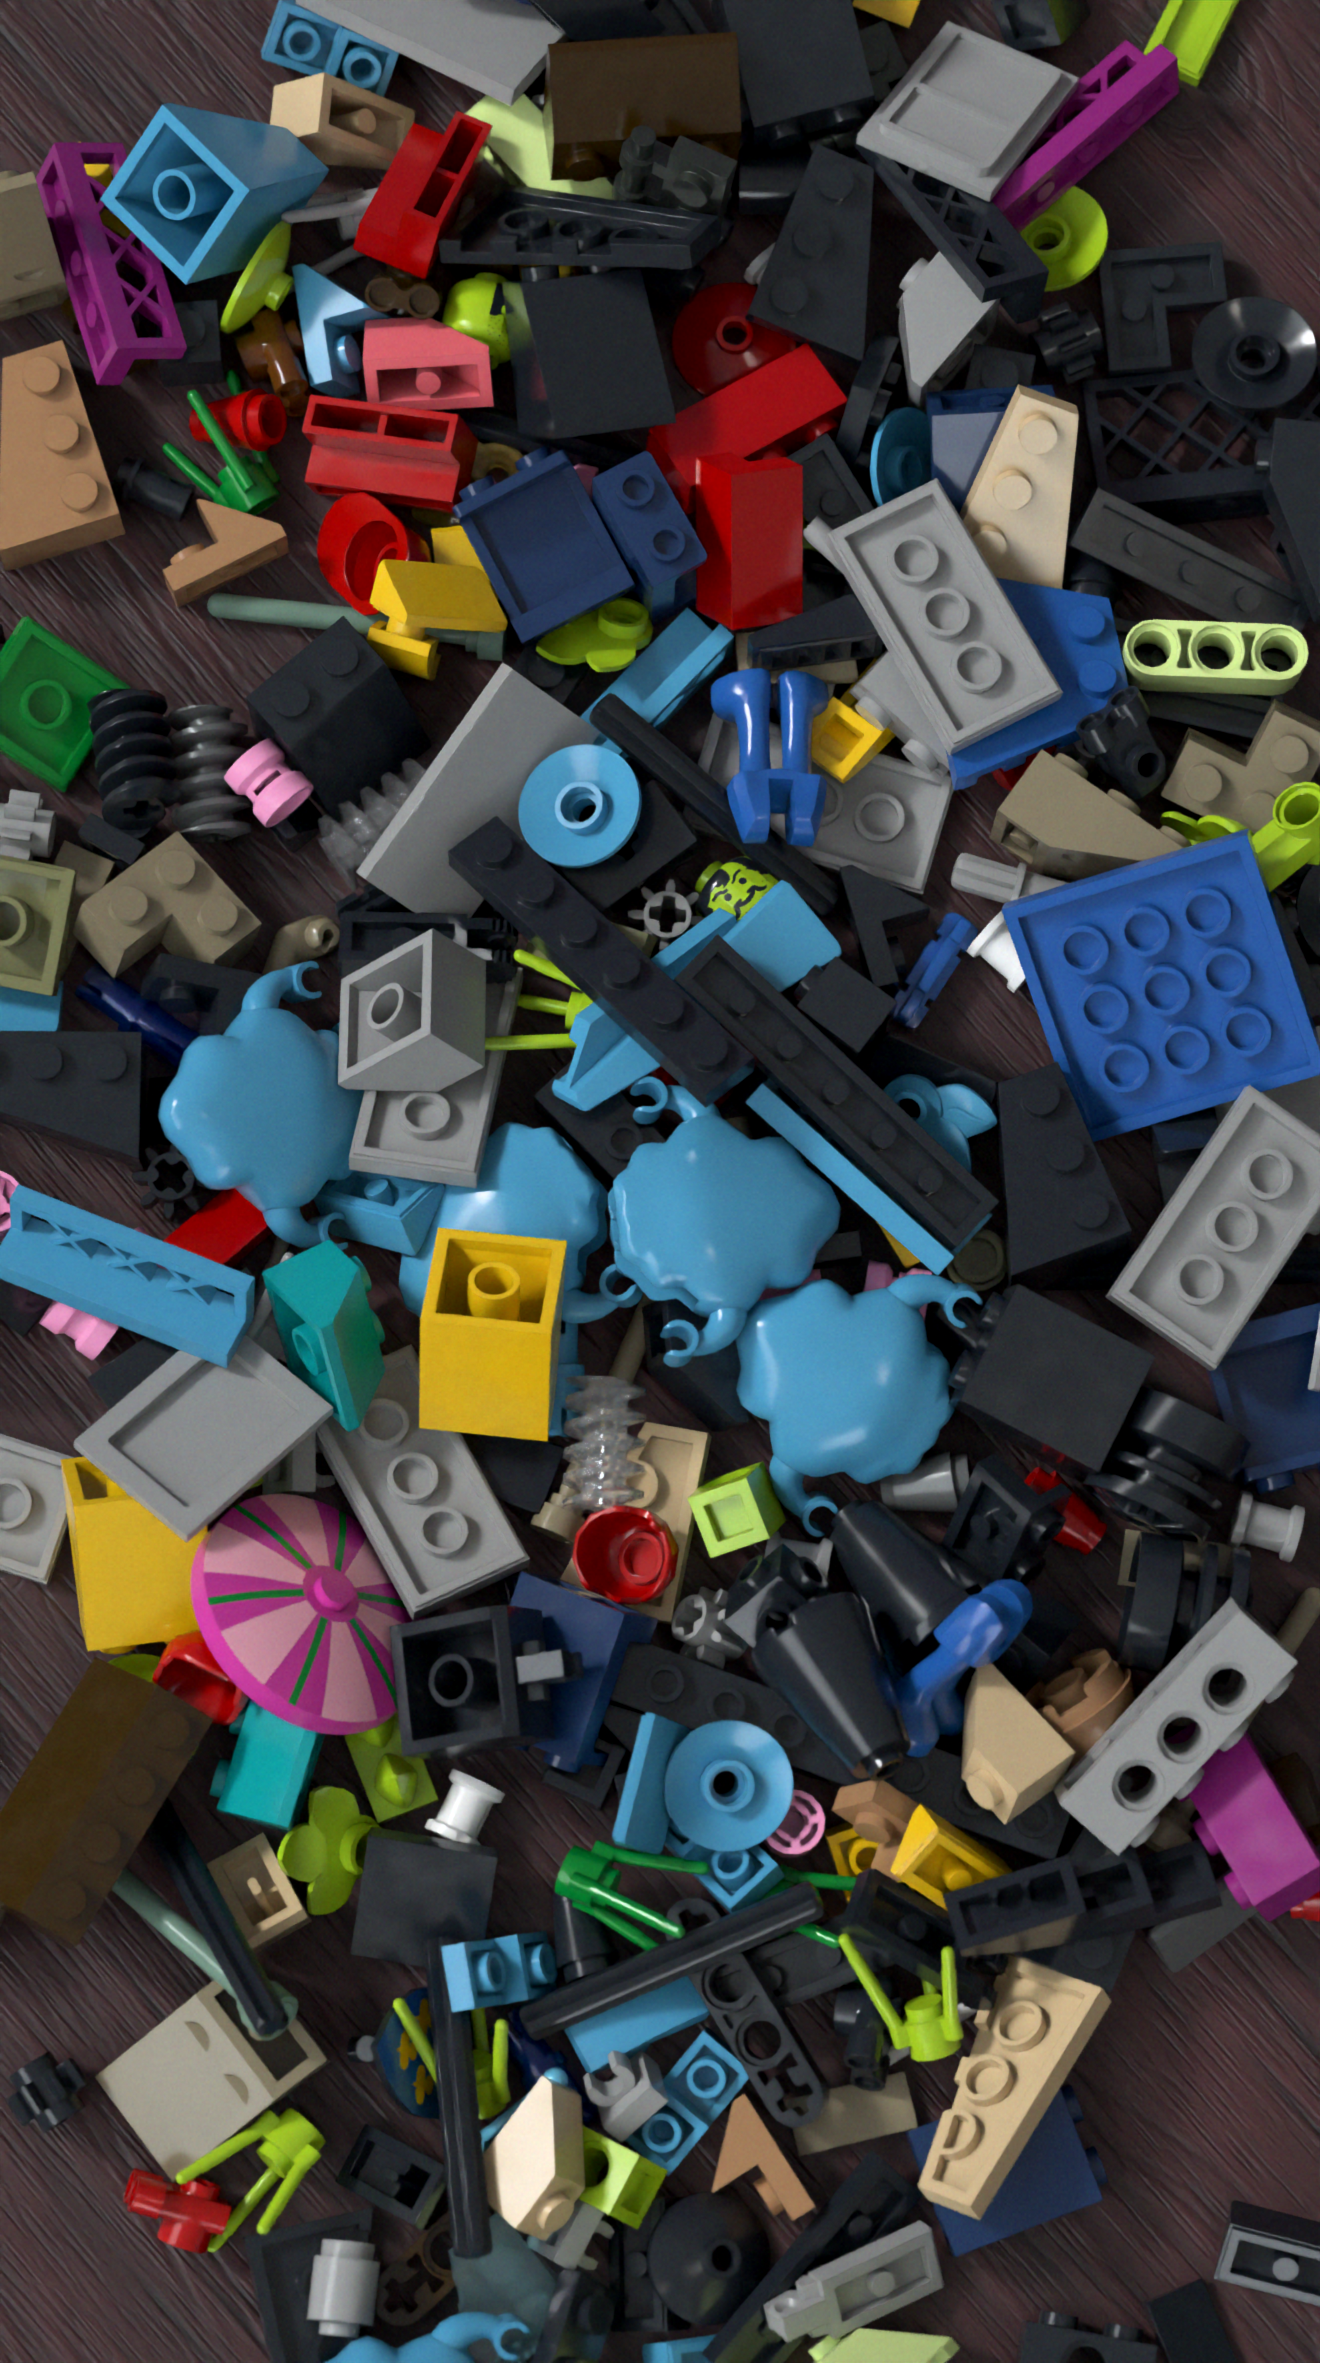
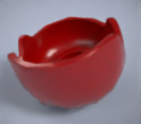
[572,1505,679,1605]
[152,1630,249,1725]

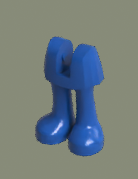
[710,668,829,847]
[893,1579,1033,1758]

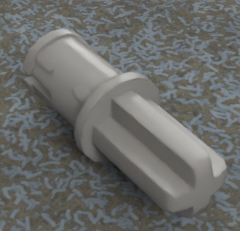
[951,853,1069,903]

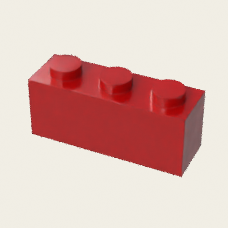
[646,343,848,515]

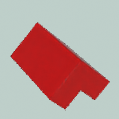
[353,111,493,279]
[302,394,479,514]
[696,453,803,630]

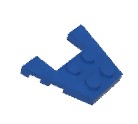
[946,577,1129,790]

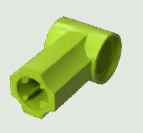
[1251,782,1320,892]

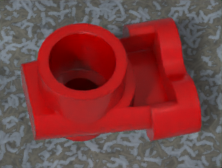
[124,2168,231,2254]

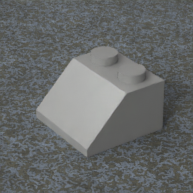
[896,251,1001,413]
[338,928,486,1092]

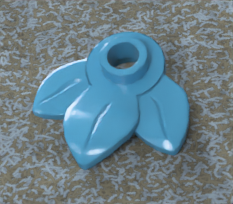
[883,1074,998,1174]

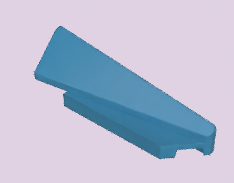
[552,880,842,1111]

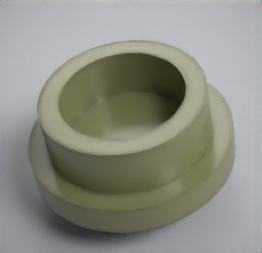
[946,1228,1007,1292]

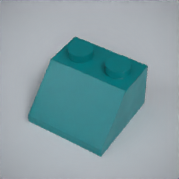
[262,1239,386,1432]
[210,1698,326,1833]

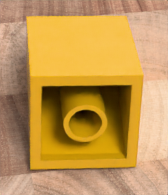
[419,1228,567,1442]
[61,1457,208,1654]

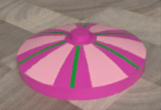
[190,1494,425,1735]

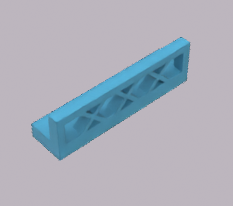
[580,607,734,763]
[745,1079,993,1276]
[0,1184,255,1369]

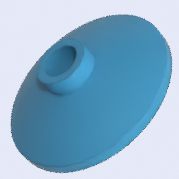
[870,407,931,507]
[518,744,642,868]
[663,1720,793,1852]

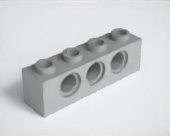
[1053,1597,1298,1856]

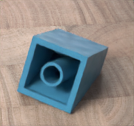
[100,103,330,285]

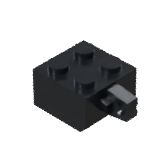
[390,1605,584,1761]

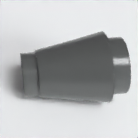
[880,1449,973,1512]

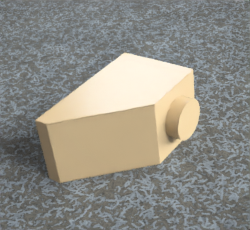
[270,72,415,170]
[961,1663,1075,1824]
[483,2075,585,2241]

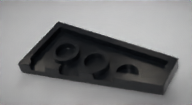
[438,183,722,270]

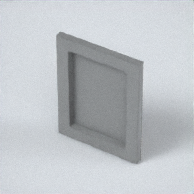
[856,21,1080,202]
[74,1335,333,1543]

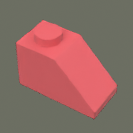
[363,317,494,410]

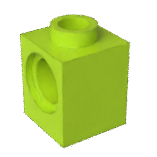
[687,1461,786,1558]
[578,2125,668,2230]

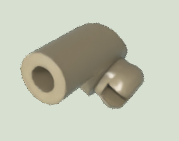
[261,915,340,975]

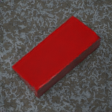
[163,1188,273,1268]

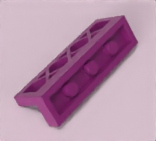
[992,40,1179,233]
[36,142,187,385]

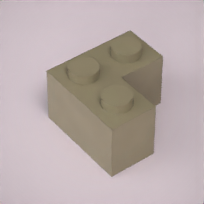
[1160,699,1320,834]
[72,831,262,979]

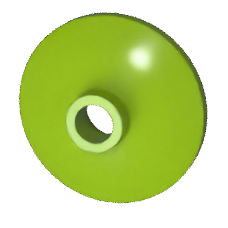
[1019,186,1108,292]
[220,221,294,334]

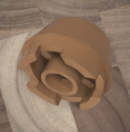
[1021,1648,1136,1774]

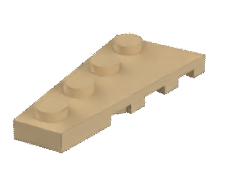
[918,1954,1112,2220]

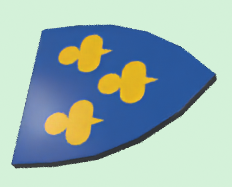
[347,1986,440,2119]

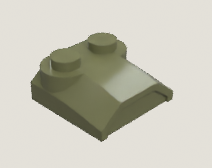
[0,854,78,996]

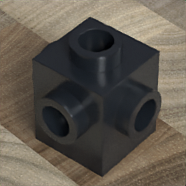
[724,1543,829,1648]

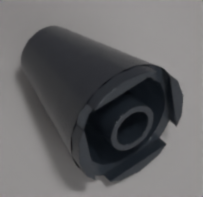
[829,1500,992,1677]
[750,1592,911,1782]

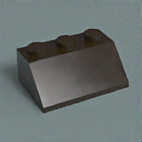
[543,32,741,182]

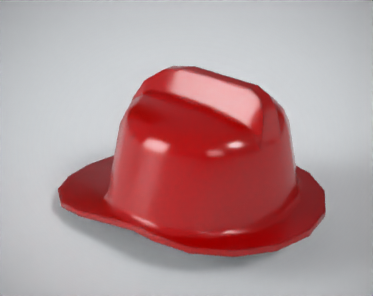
[317,492,431,616]

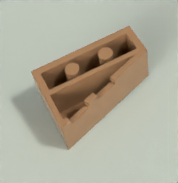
[0,340,125,572]

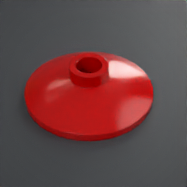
[672,282,796,397]

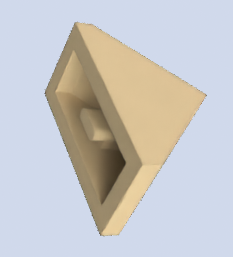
[206,1833,312,1953]

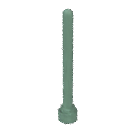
[207,593,509,662]
[111,1867,298,2040]

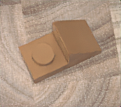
[162,499,290,608]
[832,1780,919,1882]
[711,2094,815,2221]

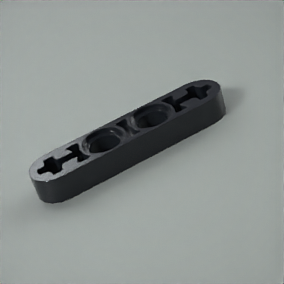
[664,1897,830,2127]

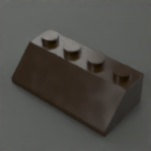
[0,1657,214,1950]

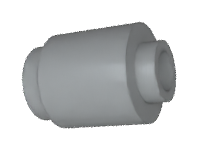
[307,2239,380,2338]

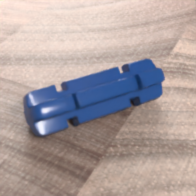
[892,912,978,1030]

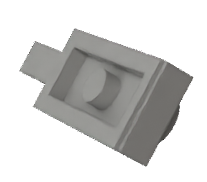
[764,2220,944,2342]

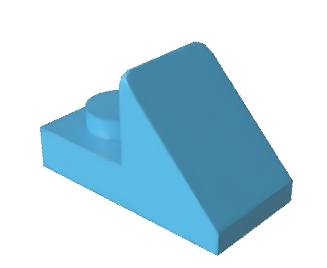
[292,263,392,398]

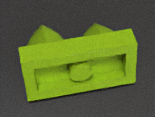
[344,1711,439,1825]

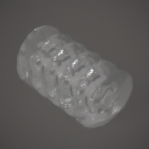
[317,758,427,892]
[562,1376,647,1513]

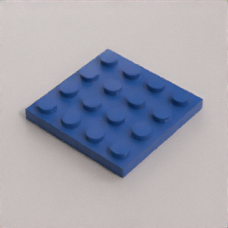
[1002,828,1320,1142]

